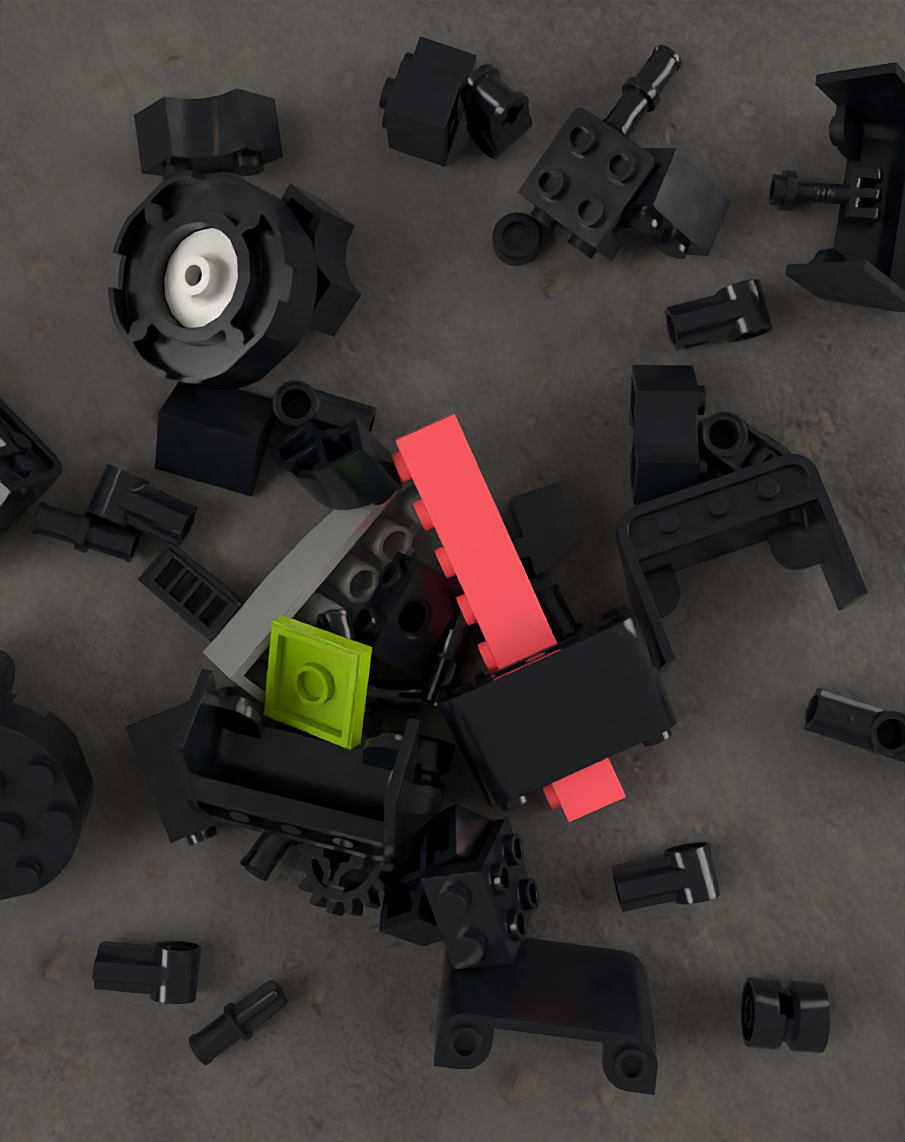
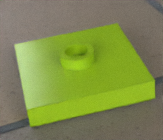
[263,616,372,750]

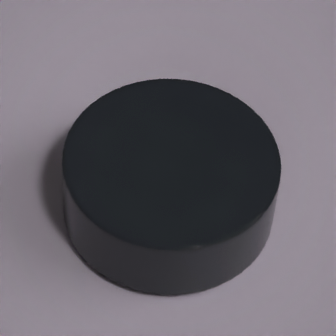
[492,212,542,266]

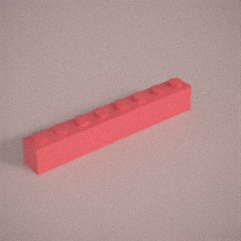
[390,413,626,822]

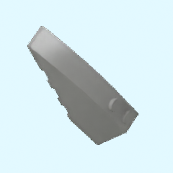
[203,473,422,704]

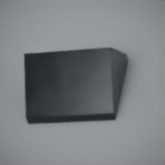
[155,381,276,497]

